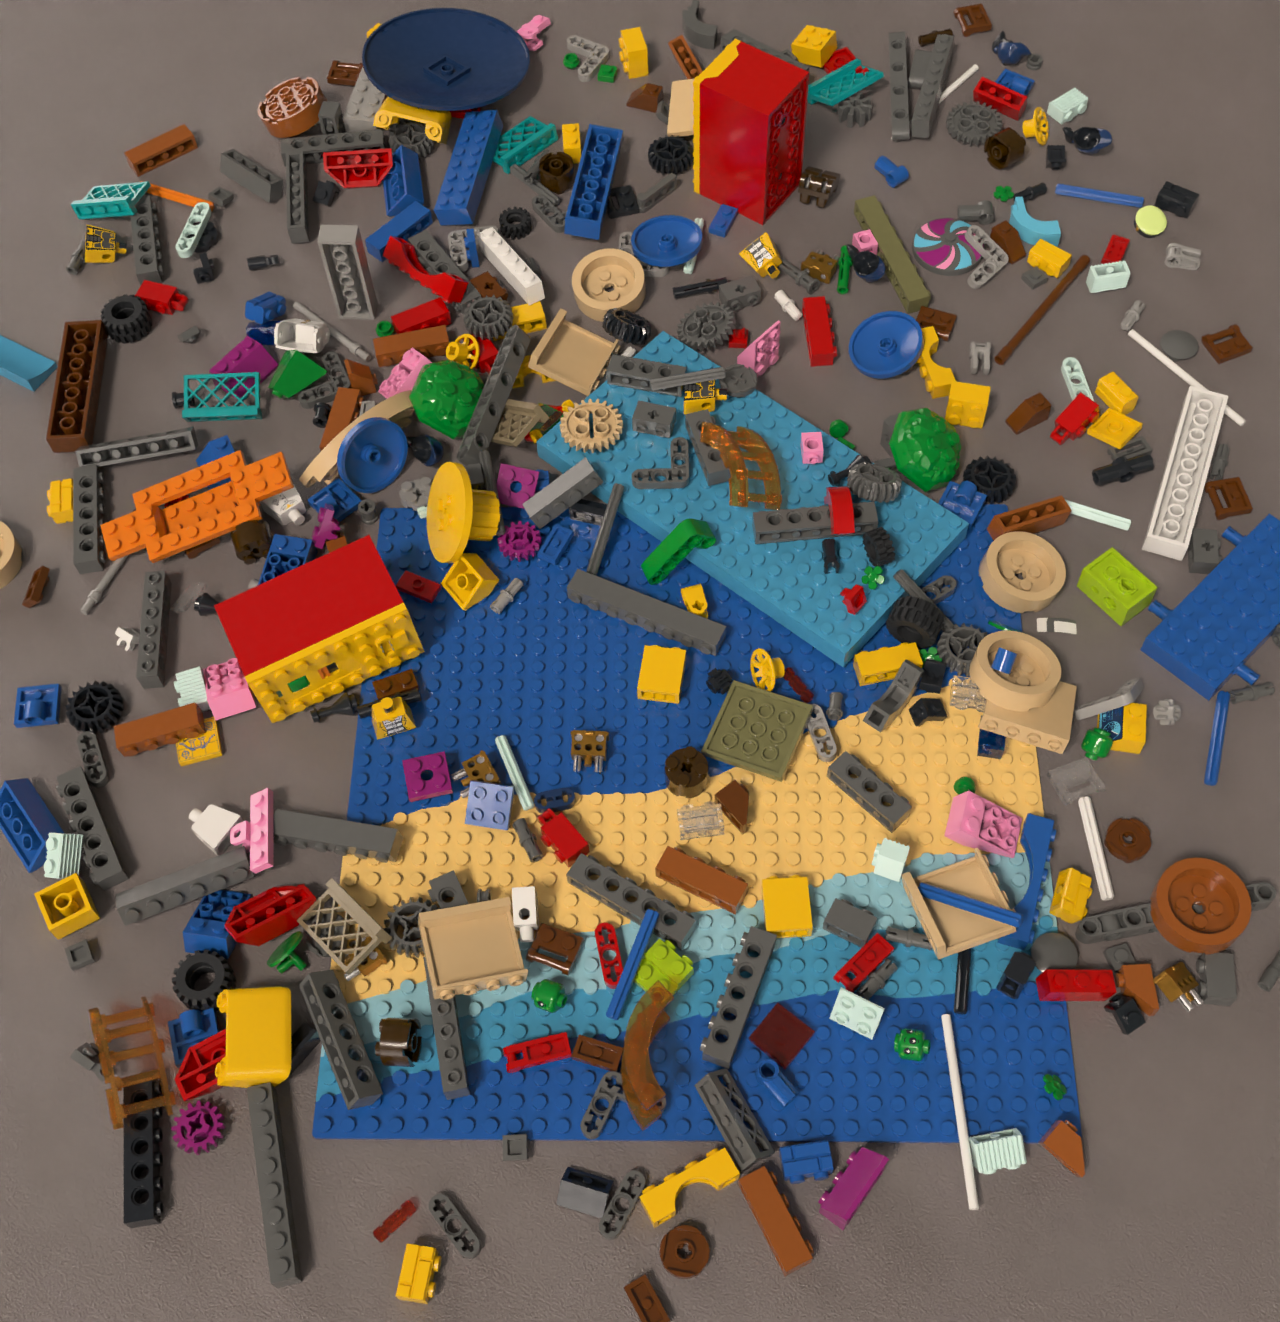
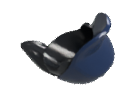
[992,31,1032,65]
[1062,127,1112,154]
[847,244,885,282]
[406,434,444,467]

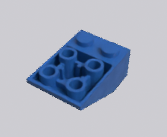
[258,534,318,585]
[183,890,251,959]

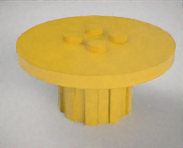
[427,462,500,563]

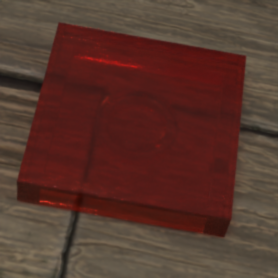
[748,1003,815,1070]

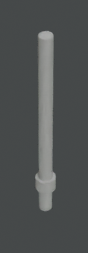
[293,302,371,362]
[80,555,128,615]

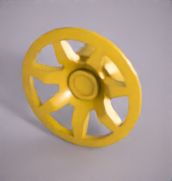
[1023,107,1049,145]
[446,334,479,370]
[750,648,785,692]

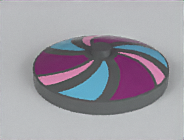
[912,218,985,276]

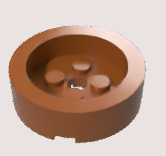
[258,77,327,138]
[1150,858,1251,955]

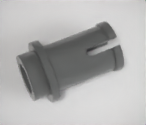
[826,692,843,721]

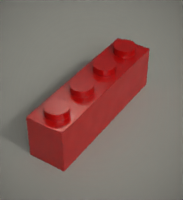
[802,296,837,367]

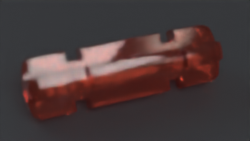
[783,667,814,703]
[373,1200,416,1243]

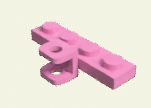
[516,15,551,51]
[230,788,273,874]

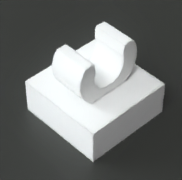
[115,627,140,651]

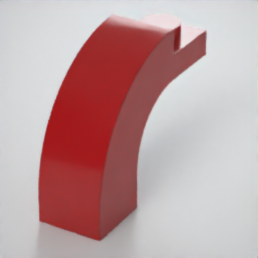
[824,486,855,535]

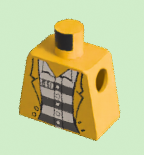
[739,232,782,278]
[372,697,416,740]

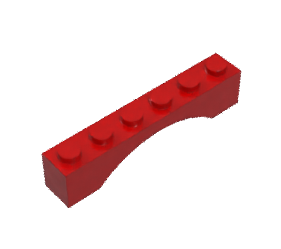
[383,236,468,304]

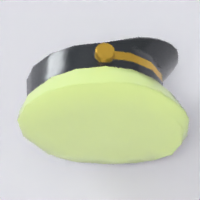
[1134,205,1167,238]

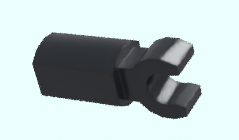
[247,254,279,270]
[822,539,840,574]

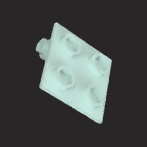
[829,987,885,1039]

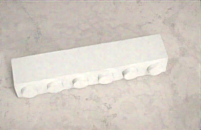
[477,227,545,305]

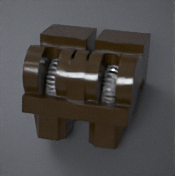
[798,166,840,208]

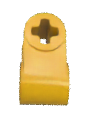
[681,583,708,619]

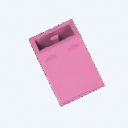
[737,320,780,377]
[378,348,432,399]
[203,658,256,721]
[944,791,1022,858]

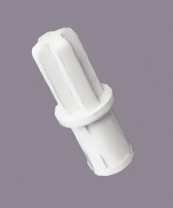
[774,290,802,321]

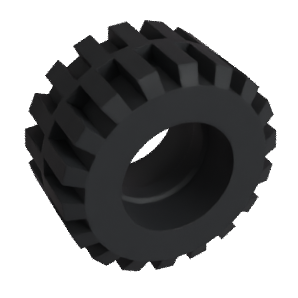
[101,294,152,344]
[886,596,944,649]
[172,949,236,1011]

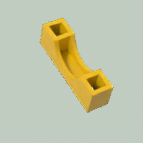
[916,326,956,399]
[639,1148,740,1228]

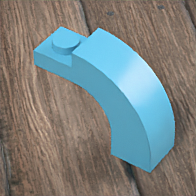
[1009,197,1061,247]

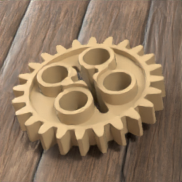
[560,399,623,453]

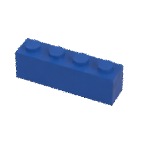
[365,201,433,263]

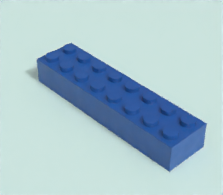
[434,110,503,226]
[564,124,623,240]

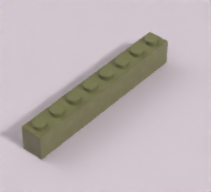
[854,195,931,314]

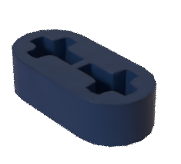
[534,788,575,813]

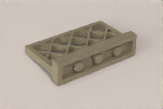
[491,399,549,447]
[297,878,392,975]

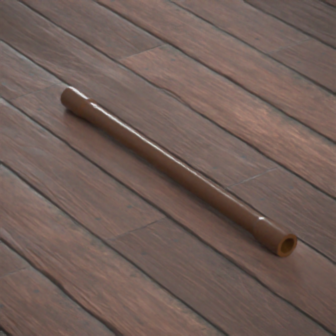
[994,255,1090,365]

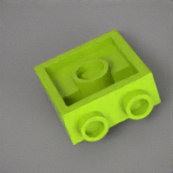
[634,938,694,1007]

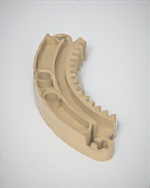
[299,390,415,488]

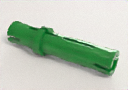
[837,245,852,294]

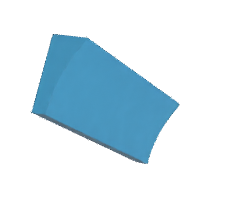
[0,335,58,392]

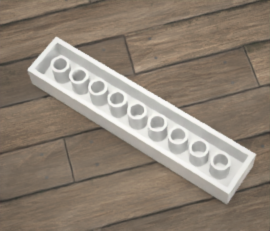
[1142,386,1228,561]

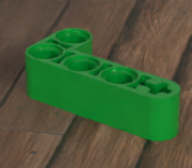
[641,519,716,585]

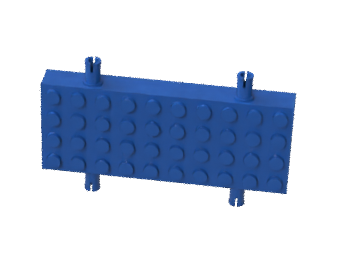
[1140,513,1280,701]

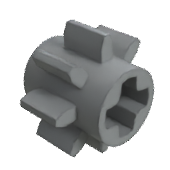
[1153,699,1181,726]

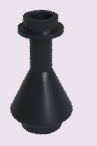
[828,455,872,486]
[194,593,219,616]
[310,692,358,723]

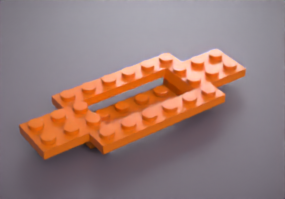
[101,450,294,563]

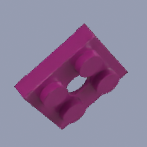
[496,463,540,509]
[311,503,340,549]
[402,751,453,802]

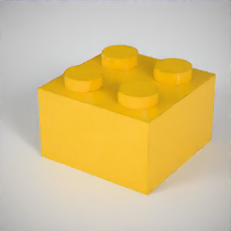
[791,25,837,68]
[618,27,648,79]
[945,381,991,429]
[34,873,100,940]

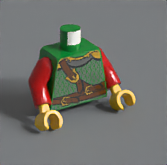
[524,399,574,444]

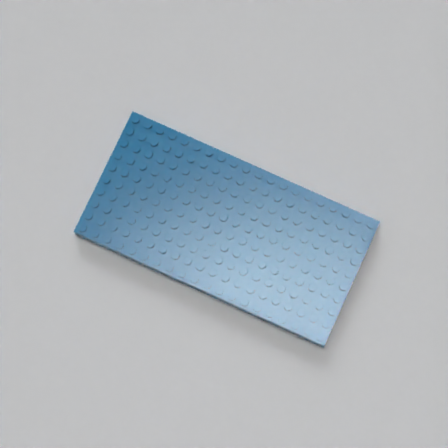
[536,331,969,667]

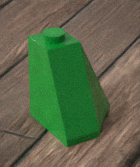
[268,350,327,399]

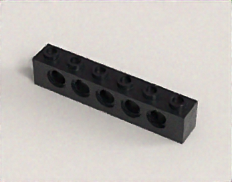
[123,1074,164,1228]

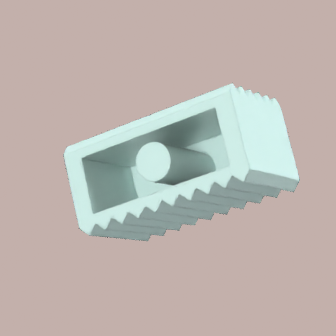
[1047,87,1088,125]
[1086,260,1131,293]
[174,666,211,712]
[44,833,83,879]
[871,838,910,882]
[969,1128,1027,1174]

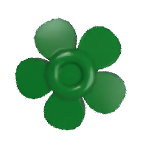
[993,186,1014,202]
[861,566,885,590]
[919,647,942,668]
[1043,1074,1067,1100]

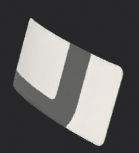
[1037,618,1077,635]

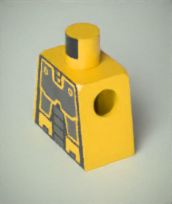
[85,225,127,263]
[684,380,727,414]

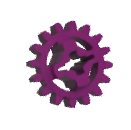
[498,521,542,562]
[171,1100,226,1155]

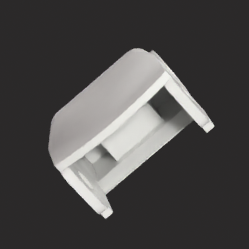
[274,318,330,353]

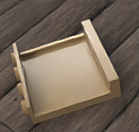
[667,78,695,137]
[528,308,621,396]
[978,673,1077,754]
[901,847,1016,960]
[418,897,528,1000]

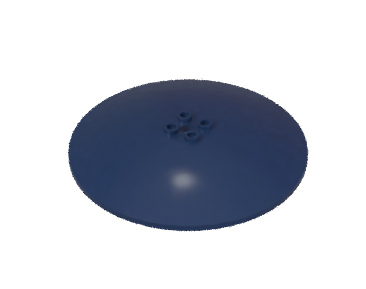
[362,8,530,111]

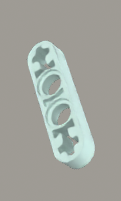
[176,202,212,258]
[1061,357,1094,401]

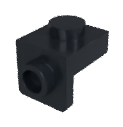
[1046,145,1067,170]
[312,180,340,207]
[193,252,215,284]
[919,659,947,694]
[909,698,947,727]
[1104,995,1146,1035]

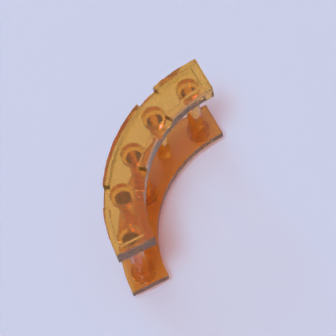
[700,422,782,510]
[621,980,674,1131]
[88,996,176,1130]

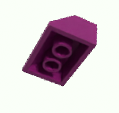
[209,336,278,400]
[818,1147,889,1230]

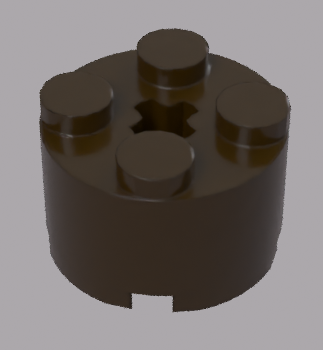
[984,127,1026,169]
[539,152,575,194]
[231,520,273,565]
[665,746,708,798]
[375,1018,422,1067]

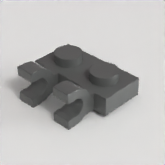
[70,1042,121,1082]

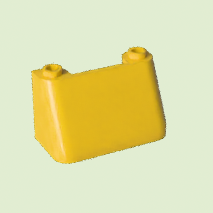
[373,97,451,144]
[215,986,291,1088]

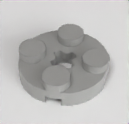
[399,477,432,511]

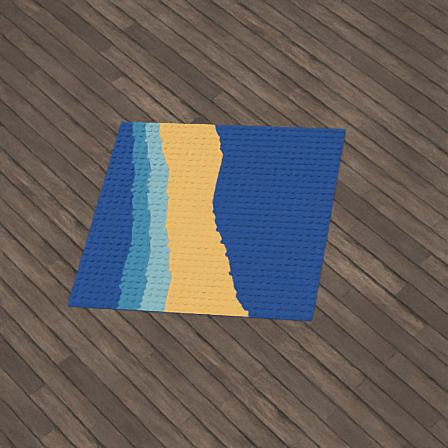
[312,504,1082,1143]

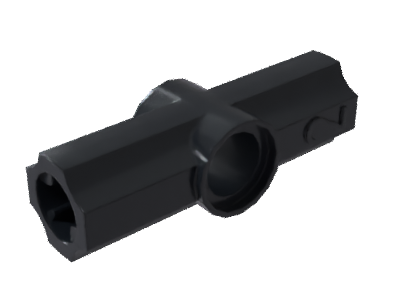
[1092,453,1154,486]

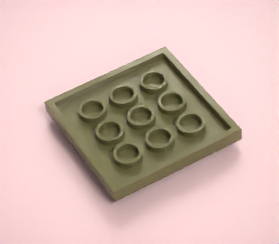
[701,680,813,782]

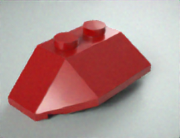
[323,148,393,189]
[224,884,316,946]
[174,1029,226,1101]

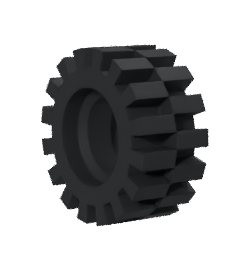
[499,207,532,240]
[863,527,895,567]

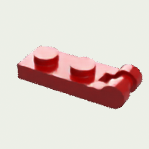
[833,933,895,993]
[503,1032,572,1073]

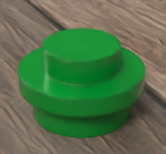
[563,53,580,69]
[376,321,394,337]
[829,420,848,438]
[954,777,976,794]

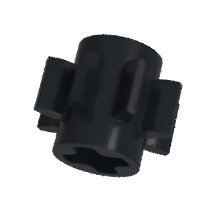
[706,668,732,695]

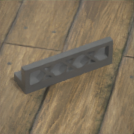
[694,1068,775,1171]

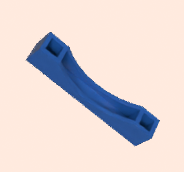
[997,813,1056,950]

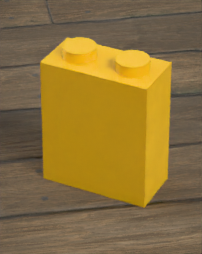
[637,645,686,704]
[761,875,813,938]

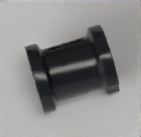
[172,391,195,409]
[312,402,331,428]

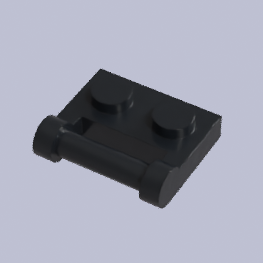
[607,185,639,219]

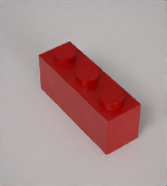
[973,77,1027,121]
[390,297,452,334]
[1035,969,1117,1001]

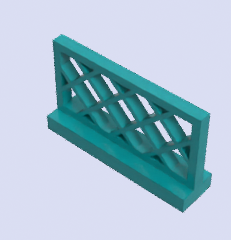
[807,58,884,106]
[493,116,558,174]
[71,181,151,219]
[182,372,262,422]

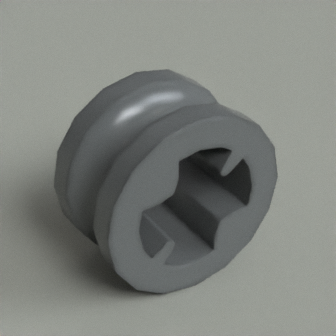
[1026,53,1043,70]
[477,889,491,902]

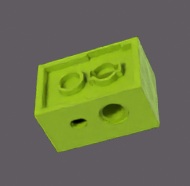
[1077,547,1158,626]

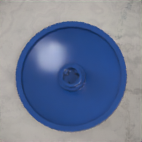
[631,215,703,267]
[849,311,924,379]
[337,417,408,493]

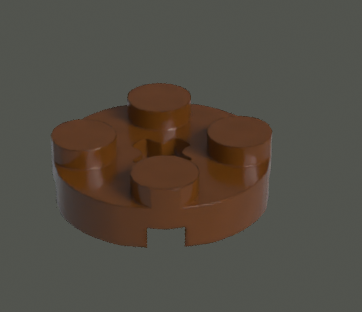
[1104,818,1151,863]
[660,1225,710,1279]

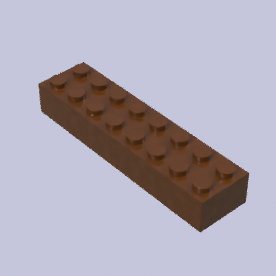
[46,320,108,453]

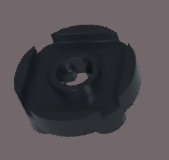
[186,222,219,253]

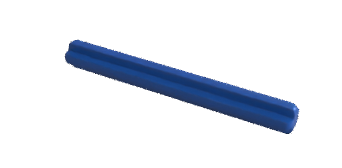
[1055,184,1144,208]
[1204,691,1230,786]
[918,882,1024,927]
[606,909,659,1020]

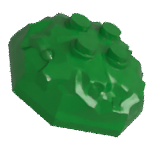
[409,359,484,439]
[889,408,962,492]

